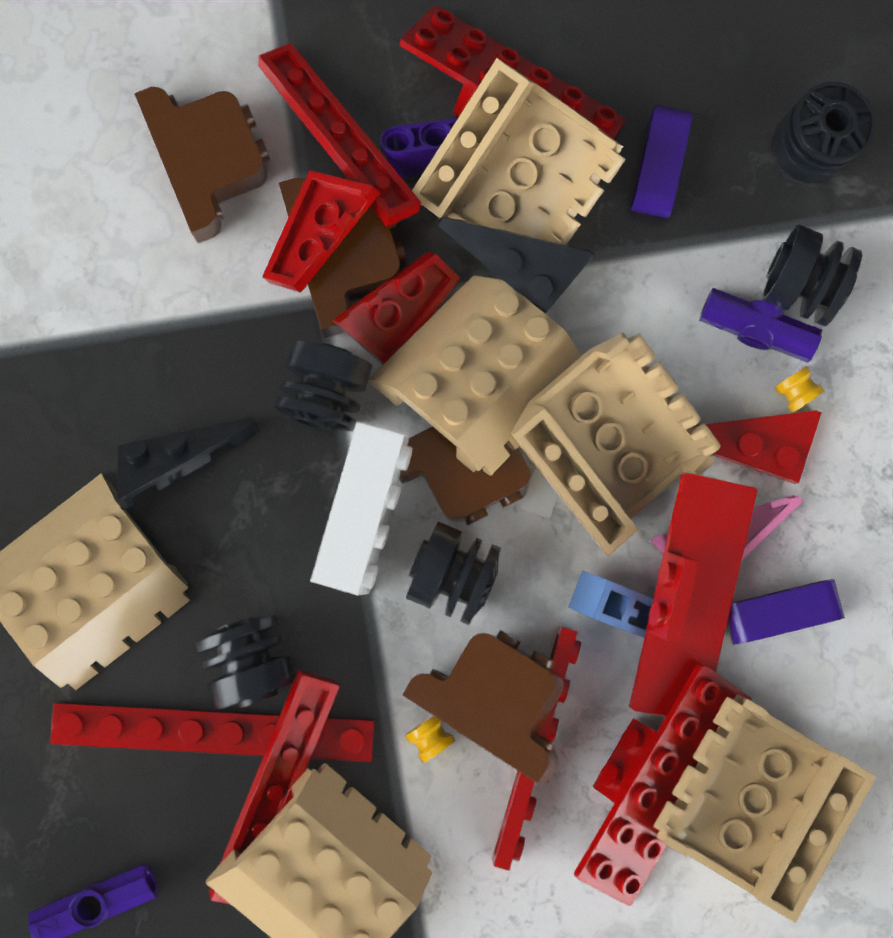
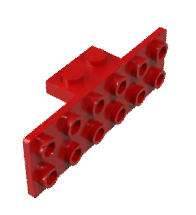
[399,6,626,139]
[629,472,757,716]
[574,663,752,906]

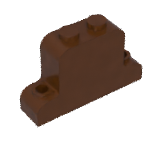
[134,86,271,243]
[279,178,407,338]
[399,426,530,526]
[402,630,563,784]

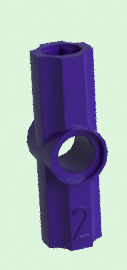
[699,288,822,363]
[27,863,158,938]

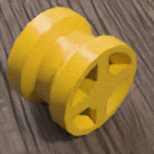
[774,366,825,413]
[405,716,455,763]

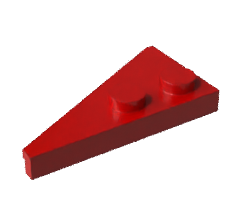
[693,410,822,484]

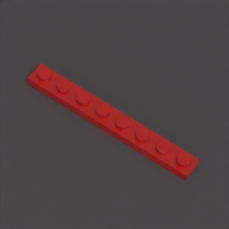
[50,702,374,762]

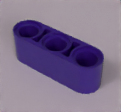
[631,104,693,219]
[380,118,458,178]
[727,579,845,645]

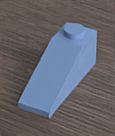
[568,570,653,638]

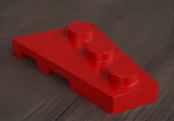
[262,170,380,293]
[332,252,460,365]

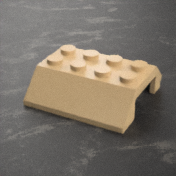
[412,58,626,245]
[368,275,581,476]
[511,333,721,556]
[0,473,190,690]
[654,694,877,923]
[206,763,432,938]

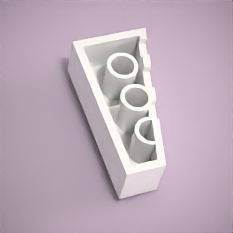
[311,422,412,595]

